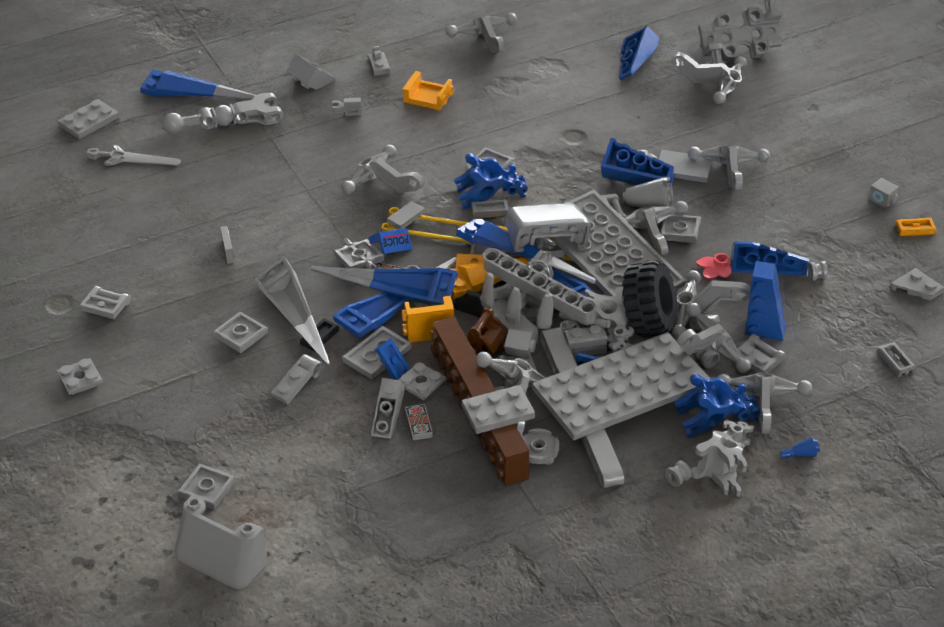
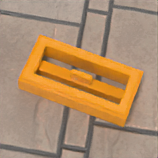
[895,218,936,236]

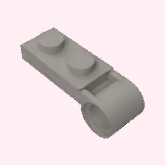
[271,354,323,405]

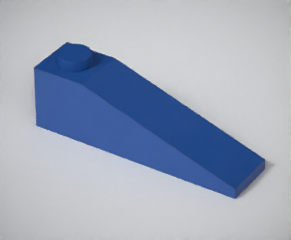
[619,26,660,80]

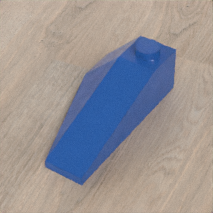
[731,241,809,275]

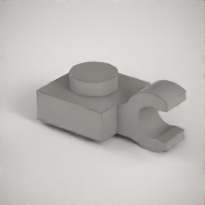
[332,98,362,116]

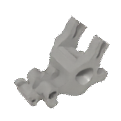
[578,286,634,353]
[691,420,754,497]

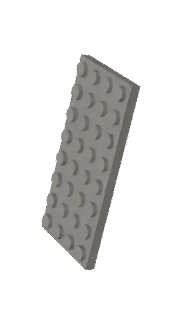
[551,190,686,301]
[532,332,710,441]

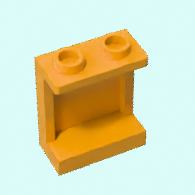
[403,71,454,110]
[401,296,454,343]

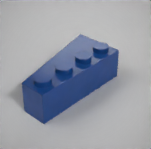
[601,137,674,185]
[745,261,787,341]

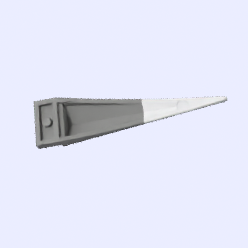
[255,257,329,364]

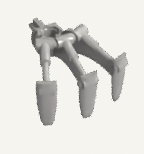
[480,251,553,329]

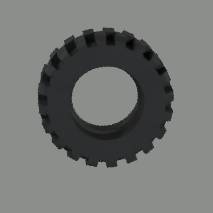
[622,260,678,337]

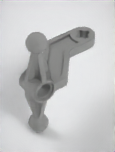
[446,13,517,54]
[672,52,747,104]
[342,145,424,194]
[688,145,770,191]
[623,201,688,256]
[671,270,751,339]
[677,303,751,373]
[476,352,546,435]
[718,373,813,434]

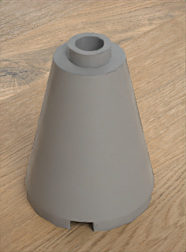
[623,177,673,208]

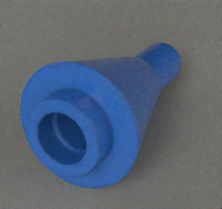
[780,437,820,459]

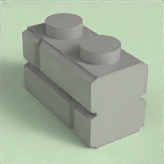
[564,325,607,358]

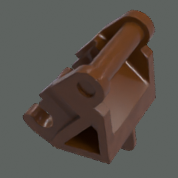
[467,307,508,356]

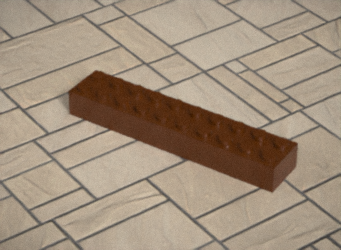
[430,317,529,486]

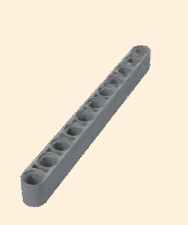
[540,327,624,488]

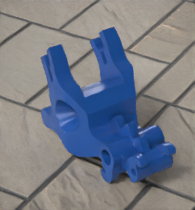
[454,153,528,210]
[674,374,760,438]

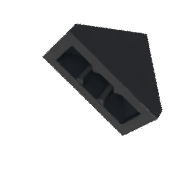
[453,290,496,318]

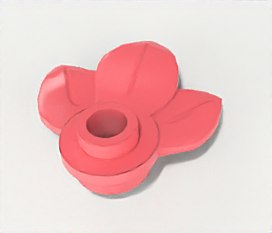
[696,253,732,279]

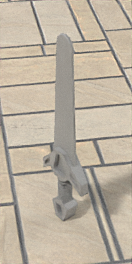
[87,146,181,166]

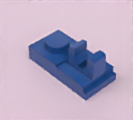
[374,338,410,380]

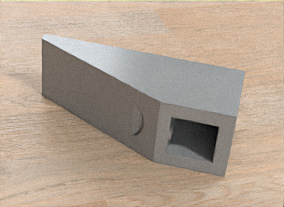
[371,378,405,439]

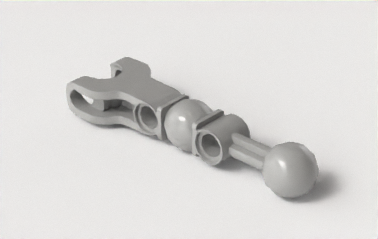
[163,93,284,134]

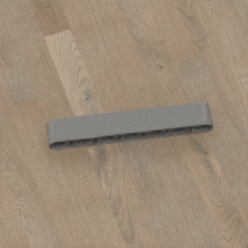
[483,248,596,325]

